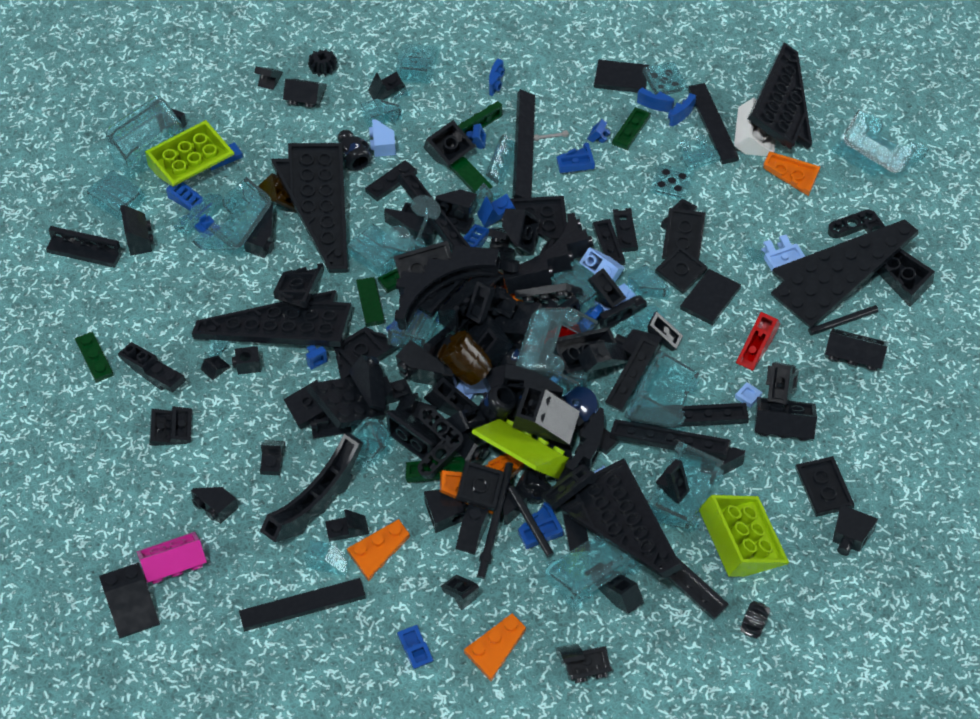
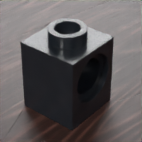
[232,346,261,375]

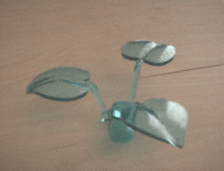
[383,195,452,253]

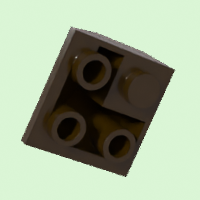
[258,173,296,212]

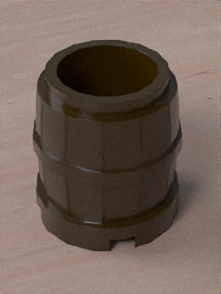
[437,330,492,385]

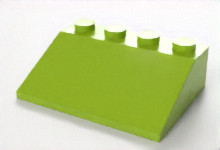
[145,120,234,187]
[472,419,569,479]
[699,495,789,577]

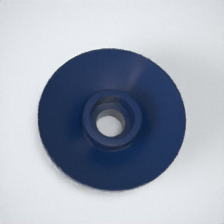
[562,386,598,422]

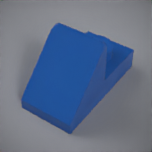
[477,194,516,228]

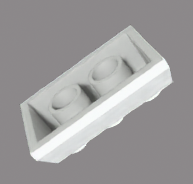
[734,98,776,156]

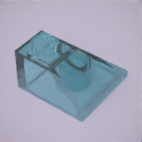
[352,417,391,473]

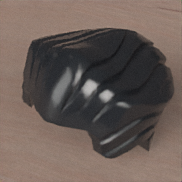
[515,469,551,503]

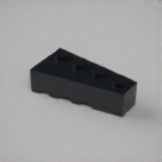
[877,249,935,307]

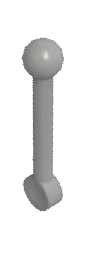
[534,130,569,141]

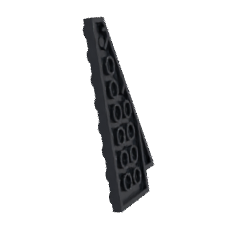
[747,42,812,149]
[271,143,348,273]
[771,219,918,328]
[192,290,352,347]
[560,458,683,578]

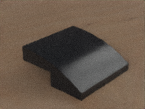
[149,406,192,446]

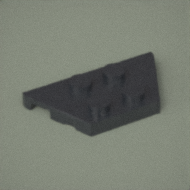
[273,263,324,308]
[334,327,402,378]

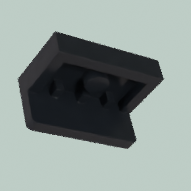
[565,646,613,683]

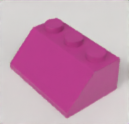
[136,532,207,584]

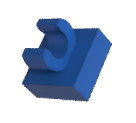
[587,119,611,143]
[466,124,486,149]
[194,214,220,239]
[306,345,328,370]

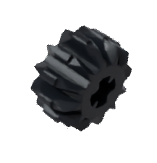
[308,49,337,77]
[740,601,770,638]

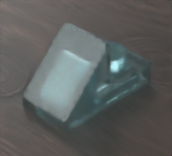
[475,183,508,213]

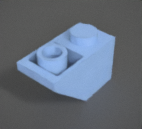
[369,119,396,157]
[579,247,625,282]

